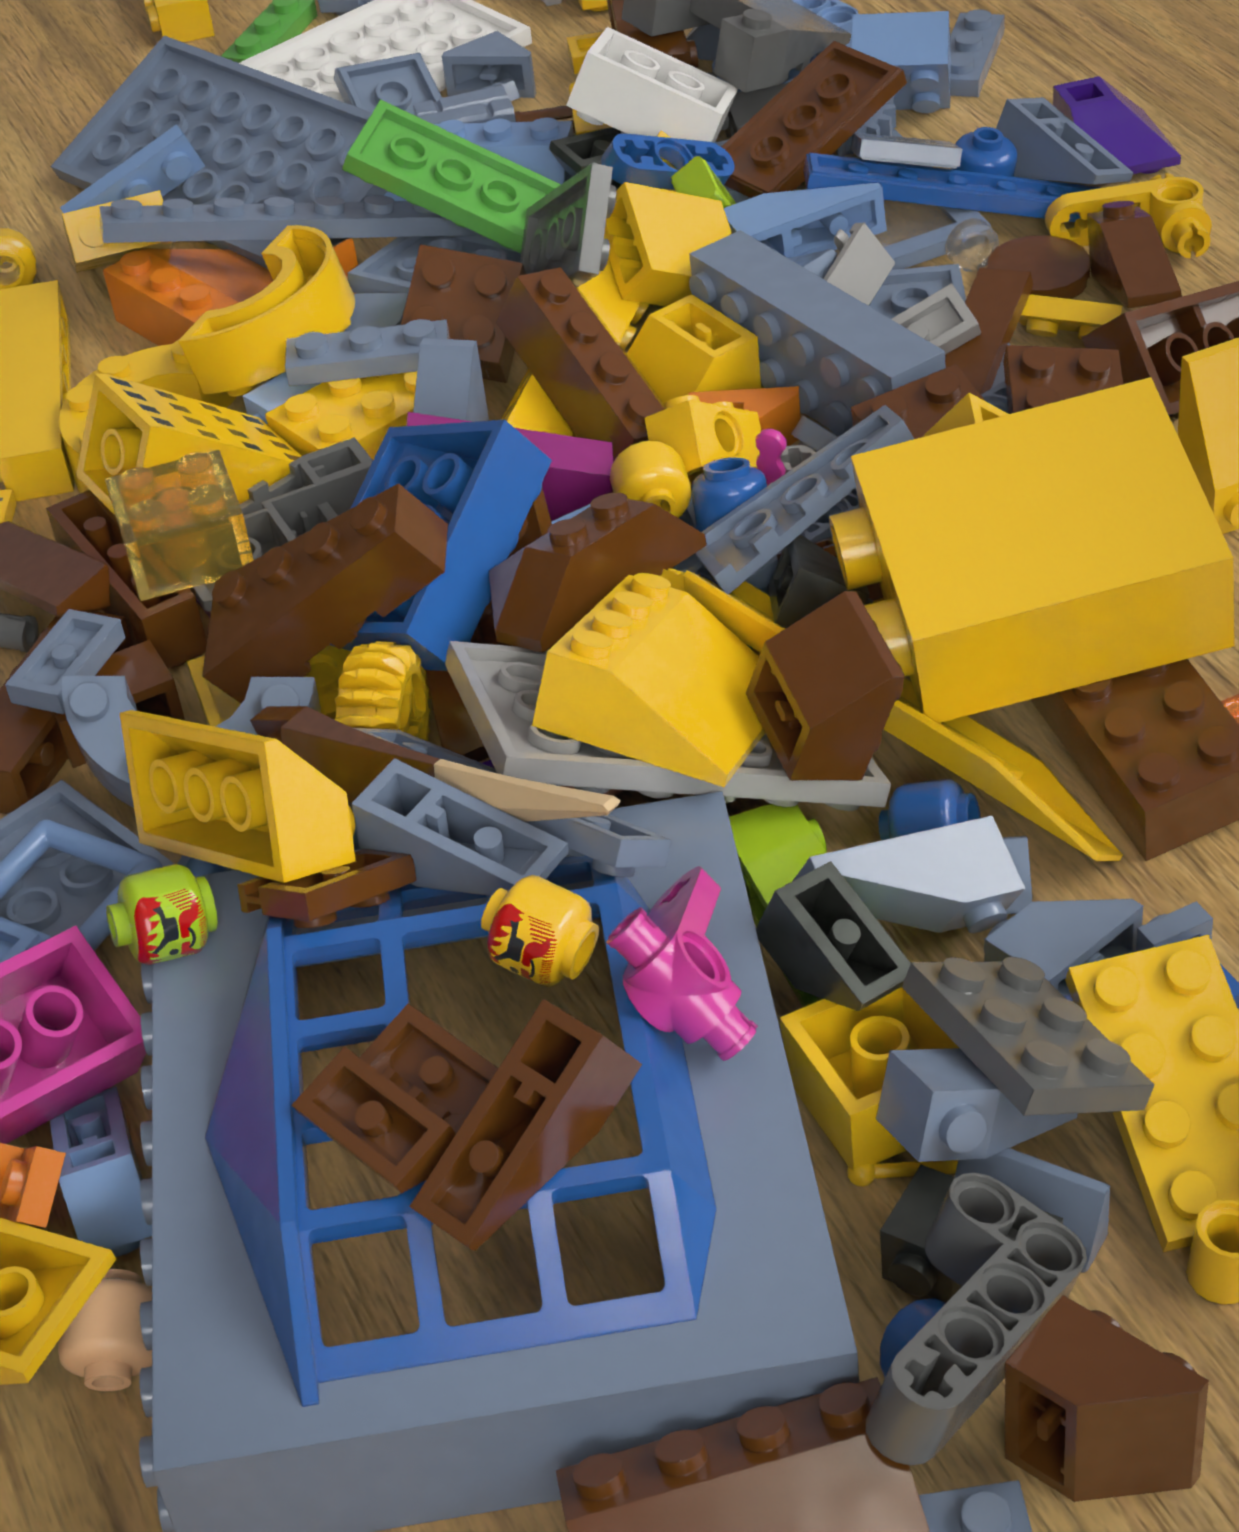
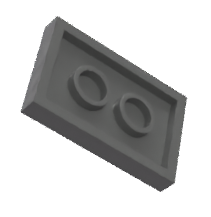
[902,957,1155,1116]

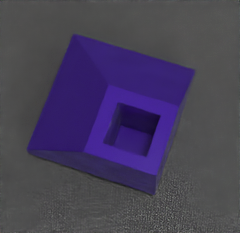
[1053,76,1181,174]

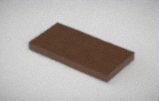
[721,41,907,198]

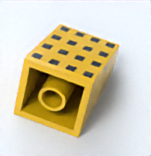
[76,374,302,530]

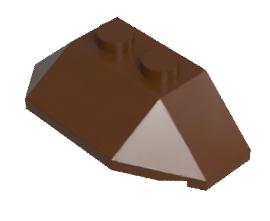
[489,493,707,653]

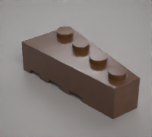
[202,483,448,704]

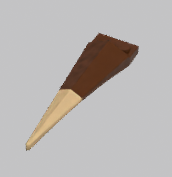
[250,706,621,822]

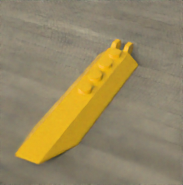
[661,568,1123,861]

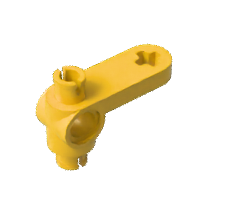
[1045,173,1212,258]

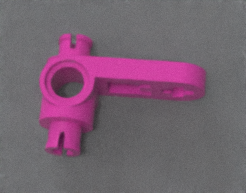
[606,866,758,1061]

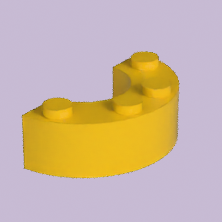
[178,225,355,397]
[59,340,237,493]

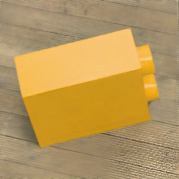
[829,377,1235,723]

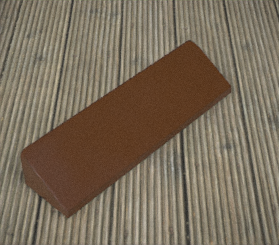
[0,521,111,617]

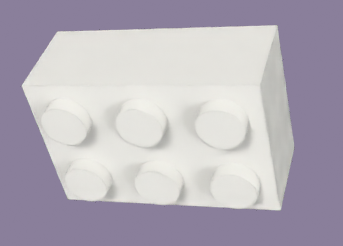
[566,27,738,143]

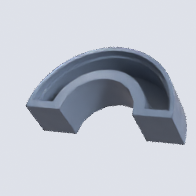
[61,675,321,808]

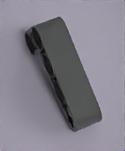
[866,1173,1087,1465]

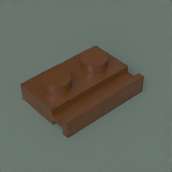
[237,849,417,928]

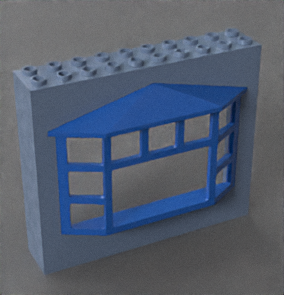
[139,791,859,1532]

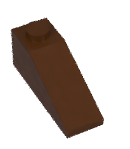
[1087,201,1182,308]
[410,999,642,1251]

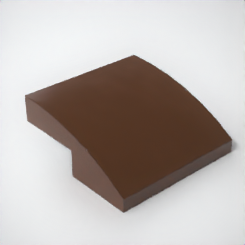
[291,1003,498,1194]

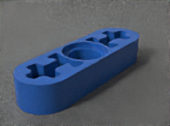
[601,133,735,190]

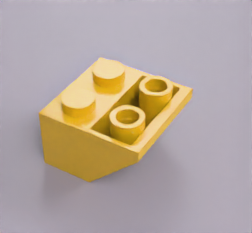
[627,294,761,407]

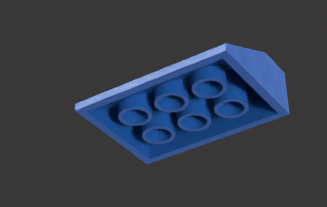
[330,420,552,671]

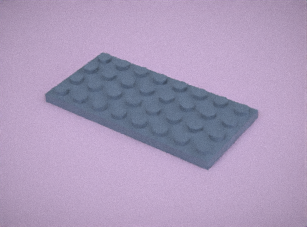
[50,35,387,268]

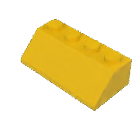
[119,710,356,883]

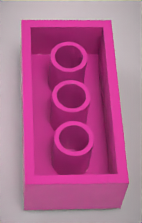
[0,925,146,1144]

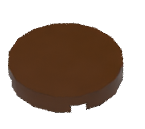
[987,235,1090,299]

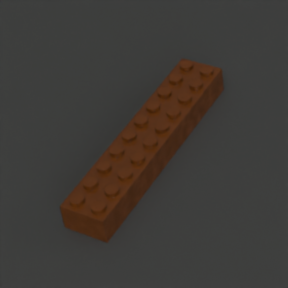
[851,364,1239,861]

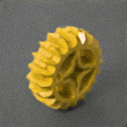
[334,641,431,741]

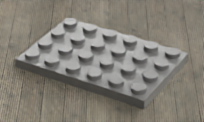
[445,641,891,811]

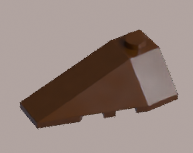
[1082,281,1239,417]

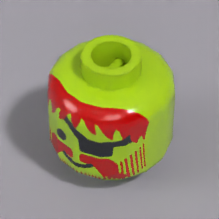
[106,864,218,965]

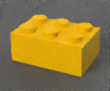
[265,371,417,460]

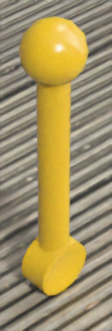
[847,1160,958,1187]

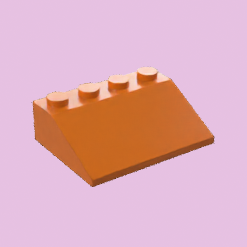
[103,248,273,346]

